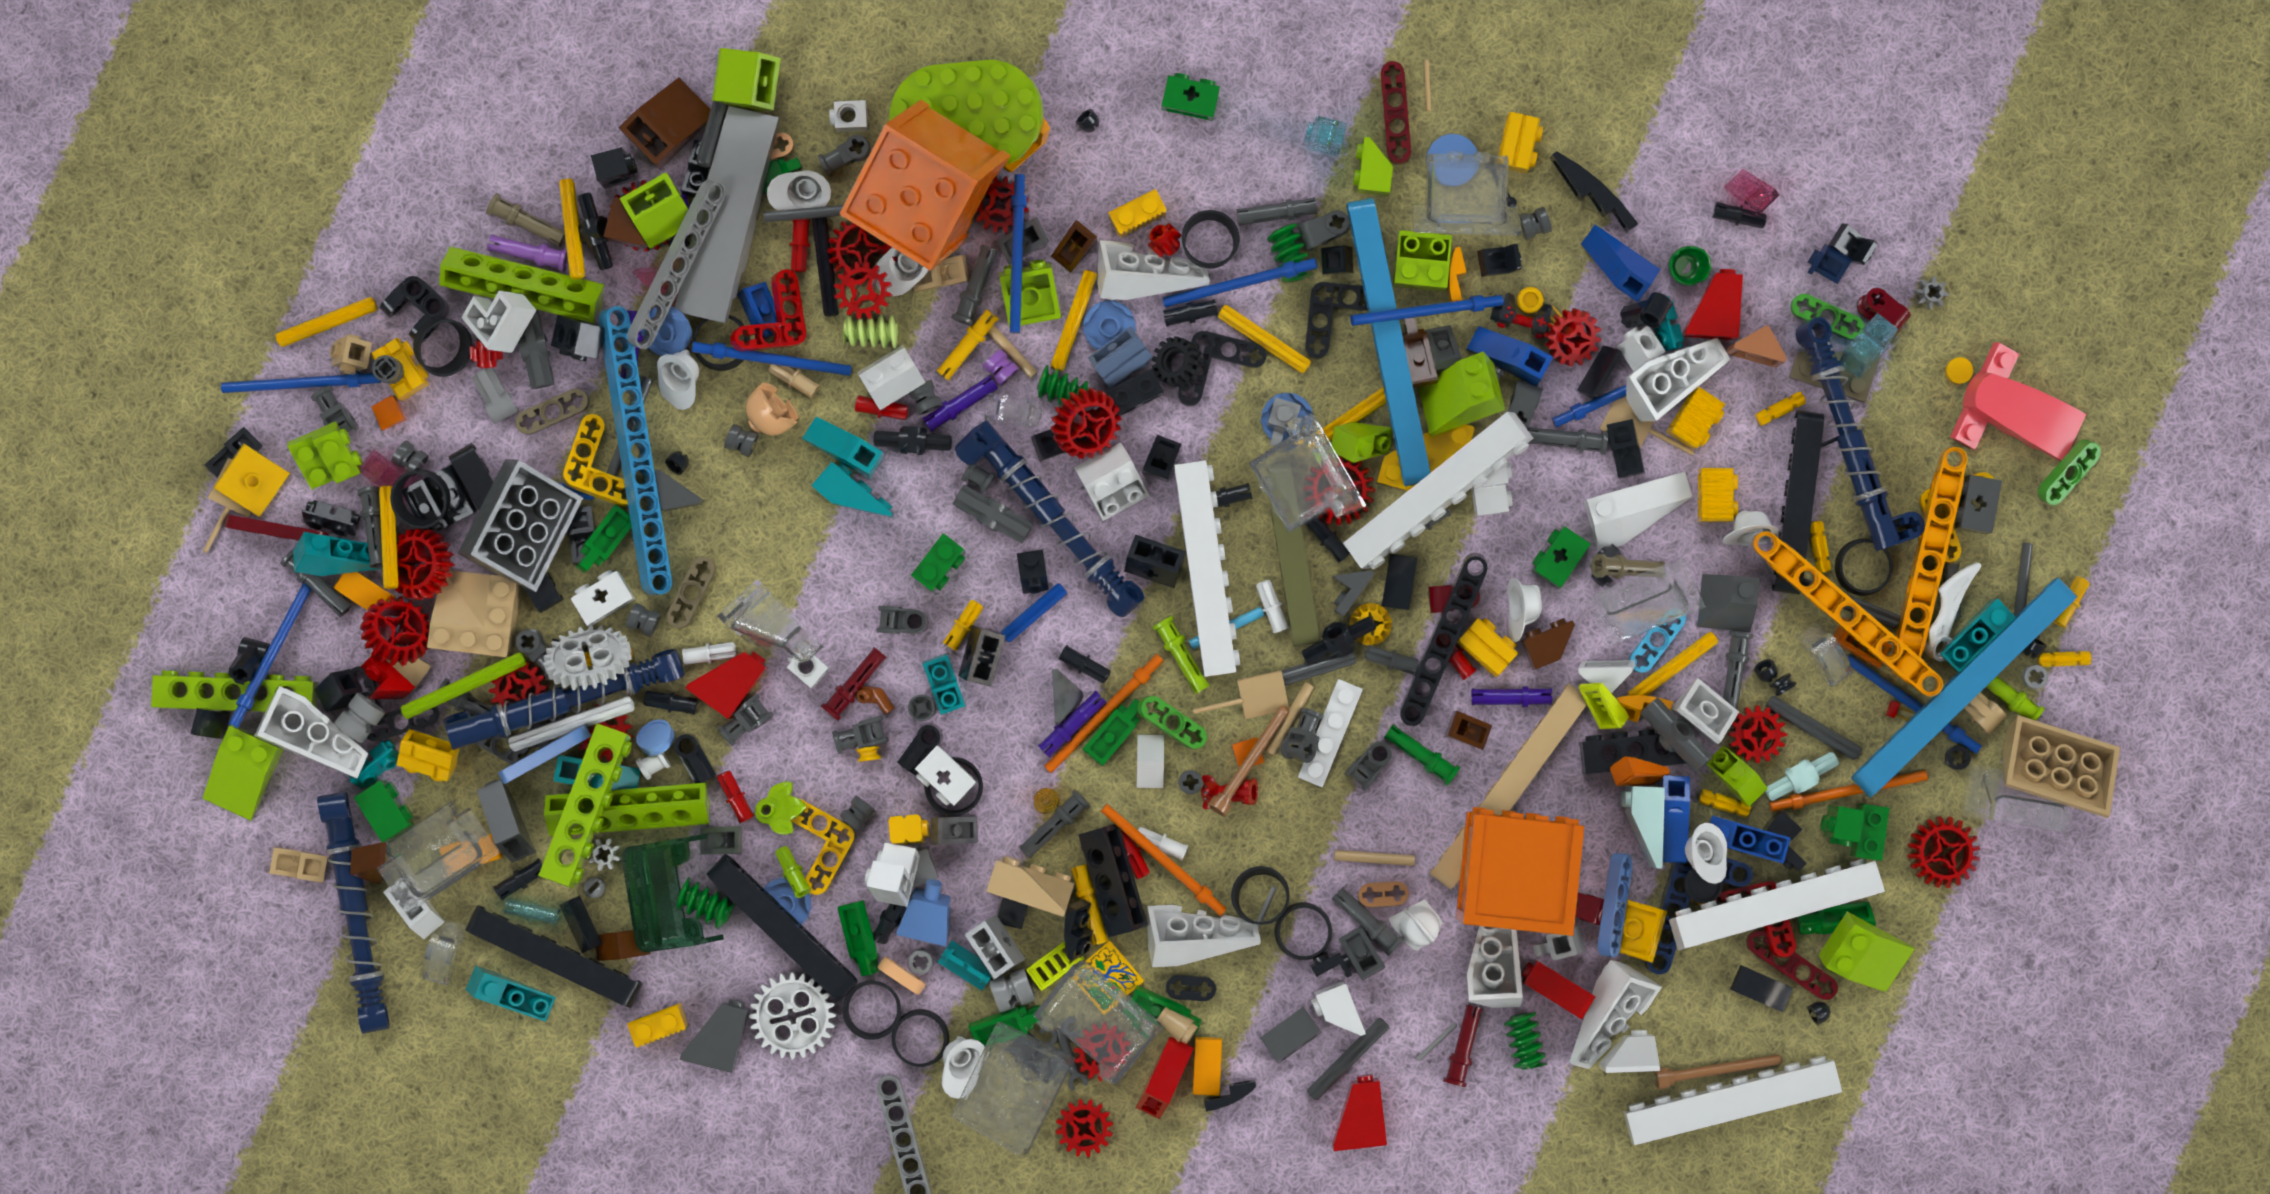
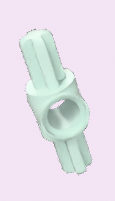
[1765,752,1839,801]

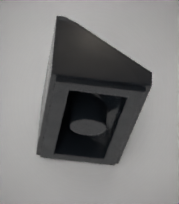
[1577,346,1623,400]
[1381,554,1418,611]
[559,895,602,954]

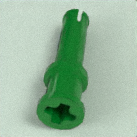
[1383,724,1461,786]

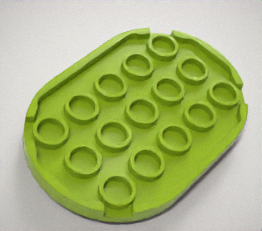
[889,60,1043,166]

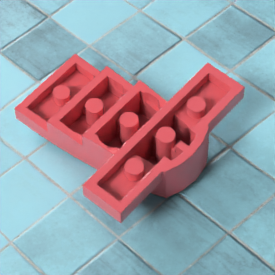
[1950,342,2086,462]

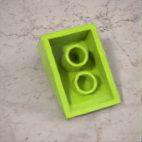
[1419,351,1505,437]
[202,726,284,821]
[1818,912,1915,992]

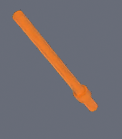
[1044,654,1164,773]
[1769,770,1928,812]
[1100,803,1227,916]

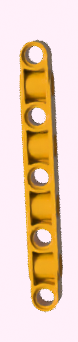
[1891,447,1967,678]
[1751,532,1943,696]

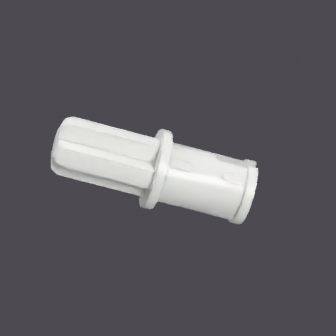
[1256,580,1289,633]
[682,642,737,666]
[1138,827,1188,861]

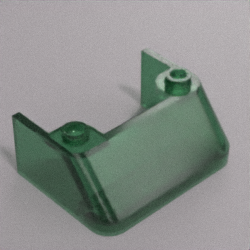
[622,833,724,953]

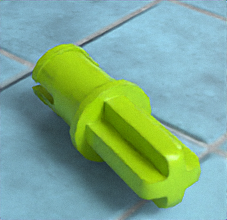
[775,846,811,898]

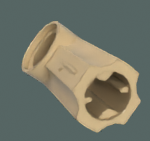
[1963,692,2007,735]

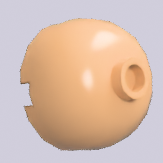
[746,382,798,436]

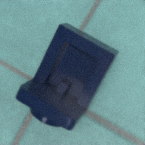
[1807,244,1853,284]

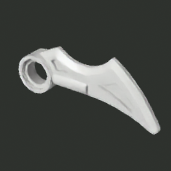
[1925,562,1981,662]

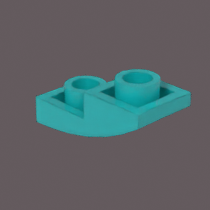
[922,653,966,715]

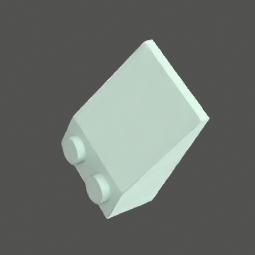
[1620,786,1665,869]

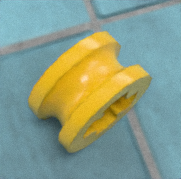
[856,745,881,762]

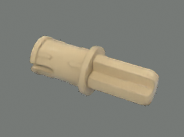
[769,364,820,399]

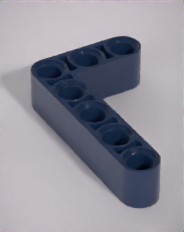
[1644,858,1753,975]

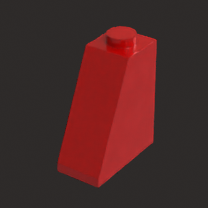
[1682,269,1743,341]
[685,651,768,719]
[1521,960,1596,1019]
[1135,1037,1194,1119]
[1332,1074,1387,1151]

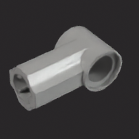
[472,368,519,424]

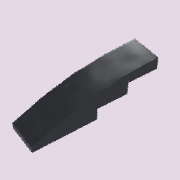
[1550,151,1638,233]

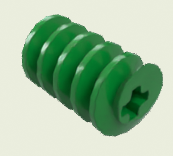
[1267,223,1314,283]
[1037,365,1095,410]
[677,877,736,929]
[1504,1011,1548,1070]

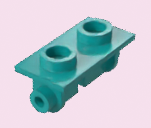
[1654,296,1684,352]
[348,739,399,789]
[937,940,992,991]

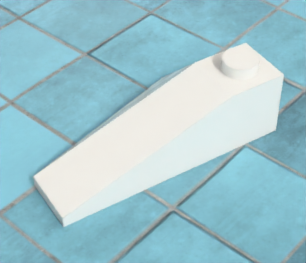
[1097,240,1210,300]
[1626,338,1731,422]
[1583,472,1692,552]
[254,686,368,778]
[1147,905,1261,967]
[1467,926,1523,1008]
[1570,959,1662,1069]

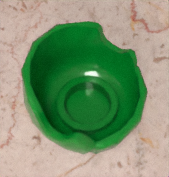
[1668,246,1712,286]

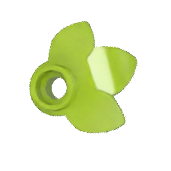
[755,781,806,835]

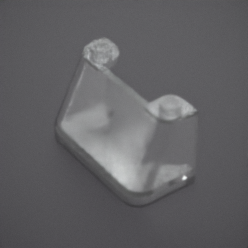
[1033,961,1164,1085]

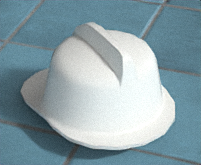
[767,170,831,211]
[875,247,928,296]
[657,350,699,410]
[1722,511,1779,546]
[1507,578,1542,642]
[1685,823,1727,884]
[1389,900,1443,951]
[942,1036,986,1099]

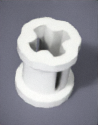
[636,752,671,780]

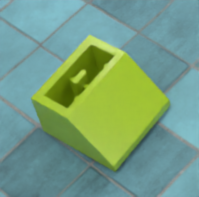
[712,48,781,111]
[619,172,688,249]
[1392,230,1452,292]

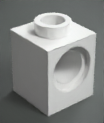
[829,100,868,132]
[1617,326,1666,371]
[787,647,830,688]

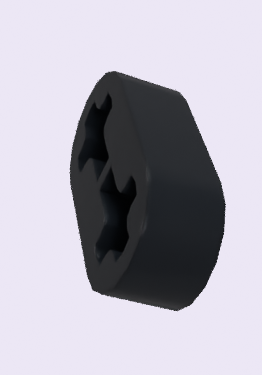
[1166,975,1216,1001]

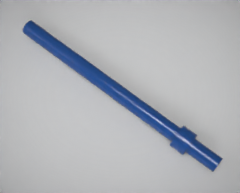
[1009,174,1027,334]
[1163,258,1317,307]
[1350,295,1504,326]
[692,341,852,376]
[221,371,381,393]
[1552,385,1626,428]
[228,583,312,729]
[1844,654,1982,754]

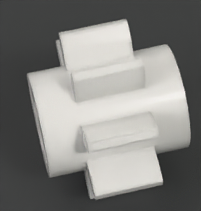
[589,838,622,871]

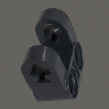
[380,276,449,343]

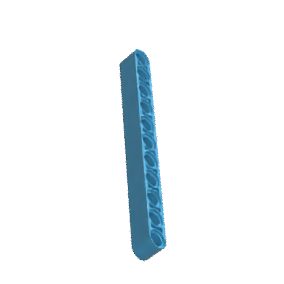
[1346,197,1430,487]
[598,306,672,595]
[1851,577,2077,798]

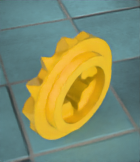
[1349,603,1392,645]

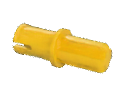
[2053,576,2090,628]
[943,600,983,651]

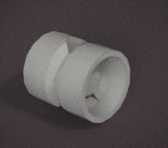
[334,693,385,743]
[989,968,1036,1013]

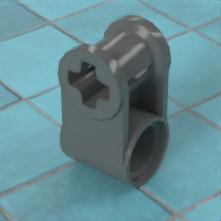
[1297,210,1350,251]
[1508,380,1543,428]
[876,606,929,634]
[1344,741,1392,791]

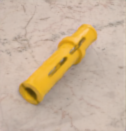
[936,308,999,381]
[1070,864,1109,946]

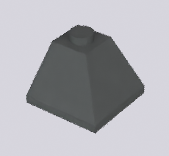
[1697,574,1760,632]

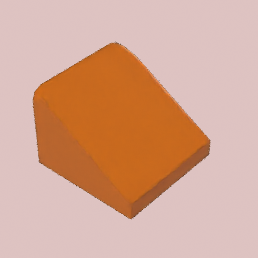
[371,395,406,431]
[1232,737,1264,768]

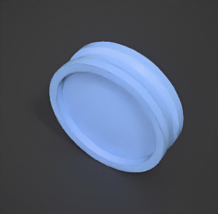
[636,719,675,755]

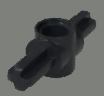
[578,192,613,270]
[873,426,952,455]
[1302,616,1376,663]

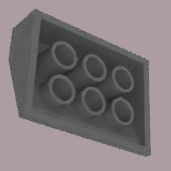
[457,459,583,592]

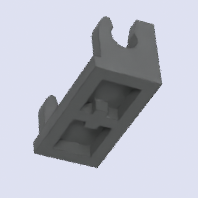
[1260,1007,1322,1064]

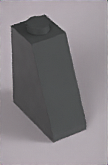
[477,780,536,863]
[679,999,750,1073]

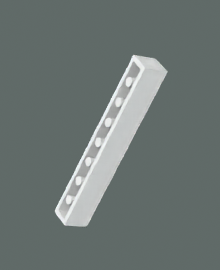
[1343,412,1533,570]
[1174,460,1240,677]
[1669,858,1885,951]
[1623,1056,1842,1145]

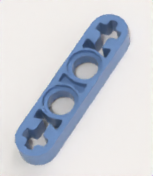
[498,724,591,784]
[1598,853,1633,957]

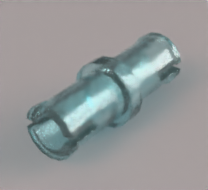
[504,897,561,925]

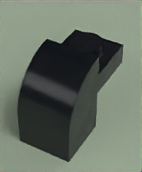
[1763,810,1807,871]

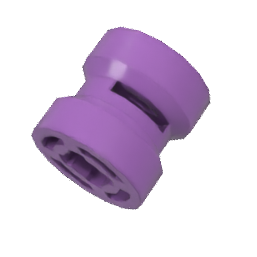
[982,349,1020,386]

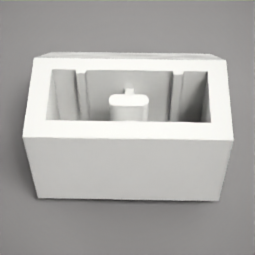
[1074,442,1149,521]

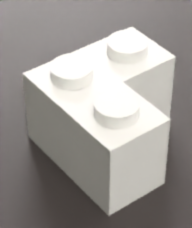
[461,291,536,353]
[1471,462,1513,517]
[865,843,920,907]

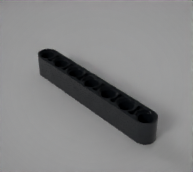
[1772,410,1824,595]
[448,443,564,613]
[1400,553,1488,726]
[706,854,858,1001]
[465,905,643,1008]

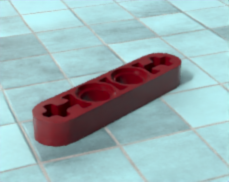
[1381,61,1412,165]
[224,514,329,541]
[1746,930,1838,1000]

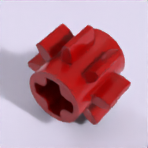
[1148,223,1182,257]
[469,338,503,368]

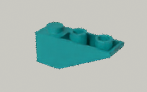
[802,416,884,480]
[811,462,894,518]
[293,532,381,576]
[1940,598,2016,673]
[553,755,641,790]
[465,965,556,1022]

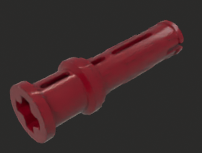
[821,647,887,721]
[1443,1004,1483,1088]

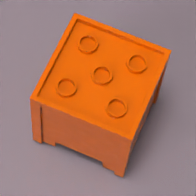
[839,100,1011,271]
[1455,807,1585,936]

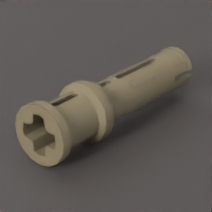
[486,193,565,247]
[1591,554,1668,579]

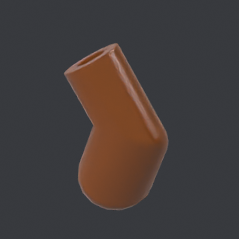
[856,686,895,715]

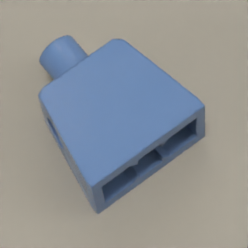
[896,879,951,946]

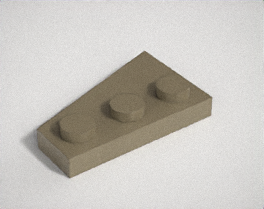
[1789,352,1882,403]

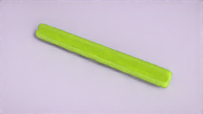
[400,653,527,719]

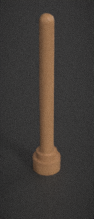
[1208,706,1289,817]
[1654,1055,1782,1090]

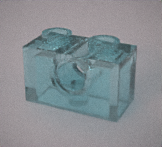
[1304,115,1347,158]
[1839,313,1898,378]

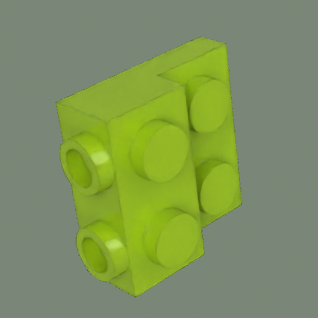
[999,259,1061,328]
[287,421,363,490]

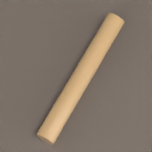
[976,318,1038,379]
[1266,682,1314,756]
[1334,850,1415,866]

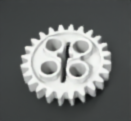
[543,625,632,690]
[749,972,837,1060]

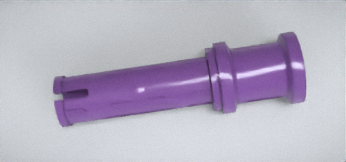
[487,234,568,273]

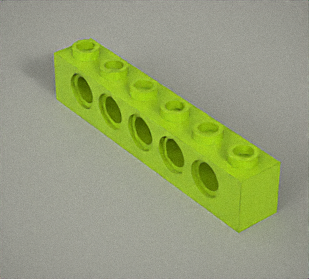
[439,246,605,323]
[151,670,318,712]
[538,723,632,889]
[544,783,710,837]

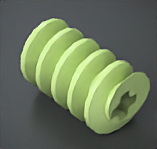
[843,314,899,349]

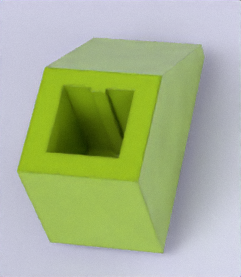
[1353,137,1393,196]
[1330,422,1393,463]
[1706,745,1768,807]

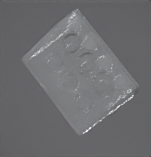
[951,1021,1075,1156]

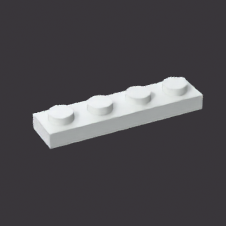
[1298,679,1363,787]

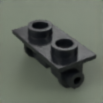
[302,500,360,536]

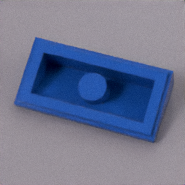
[737,282,777,339]

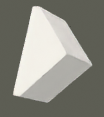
[1578,660,1635,693]
[1137,735,1164,788]

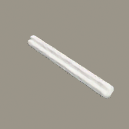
[508,696,635,752]

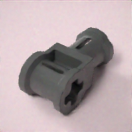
[817,135,871,176]
[311,385,359,432]
[516,629,550,679]
[717,694,774,746]
[1281,708,1323,763]
[832,716,889,754]

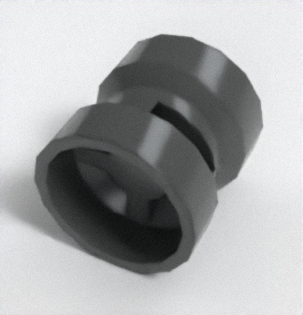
[1518,207,1552,240]
[372,355,404,384]
[909,380,942,415]
[724,424,759,457]
[391,440,429,477]
[626,603,661,637]
[908,695,936,721]
[840,795,876,832]

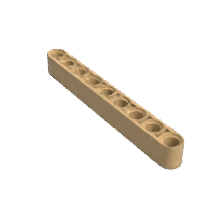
[1429,683,1587,890]

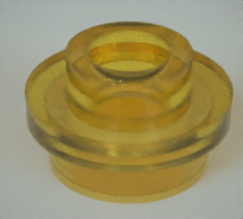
[1034,788,1060,814]

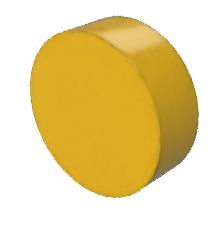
[1516,287,1544,314]
[1945,357,1973,384]

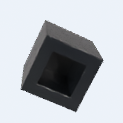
[314,669,363,712]

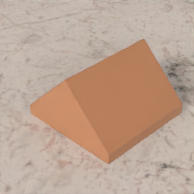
[1726,325,1787,368]

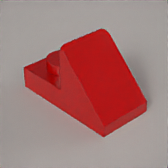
[360,654,415,699]

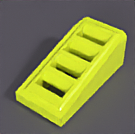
[1578,683,1629,729]
[1026,941,1085,991]

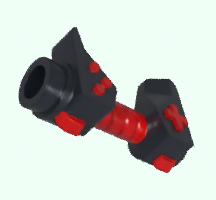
[1490,293,1552,339]

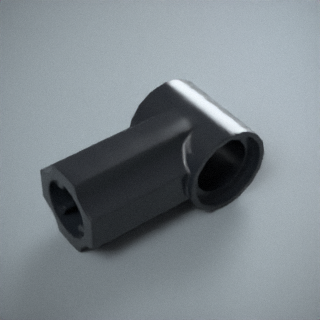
[1620,292,1672,328]
[229,637,270,685]
[897,724,943,776]
[674,733,717,783]

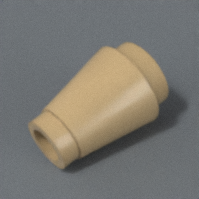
[1157,1007,1198,1044]

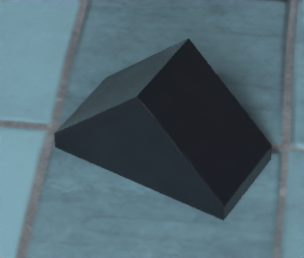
[1142,435,1182,482]

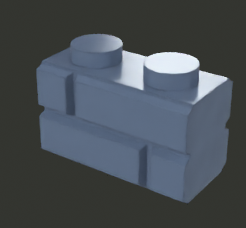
[1088,326,1153,388]

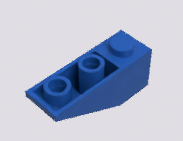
[1581,224,1660,302]
[1466,326,1553,386]
[1661,775,1690,863]
[1710,816,1791,864]

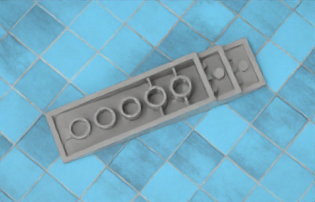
[675,106,780,324]

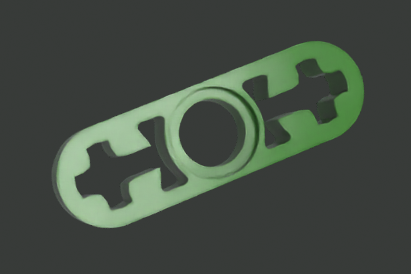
[1790,294,1865,340]
[2038,439,2101,505]
[1137,696,1207,749]

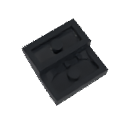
[402,464,477,532]

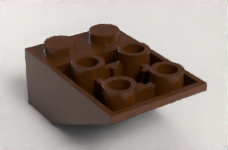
[618,77,711,170]

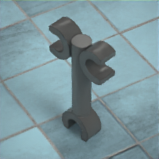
[1040,1017,1088,1090]

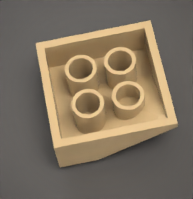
[427,570,521,658]
[986,855,1075,917]

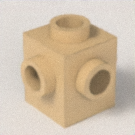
[330,334,372,375]

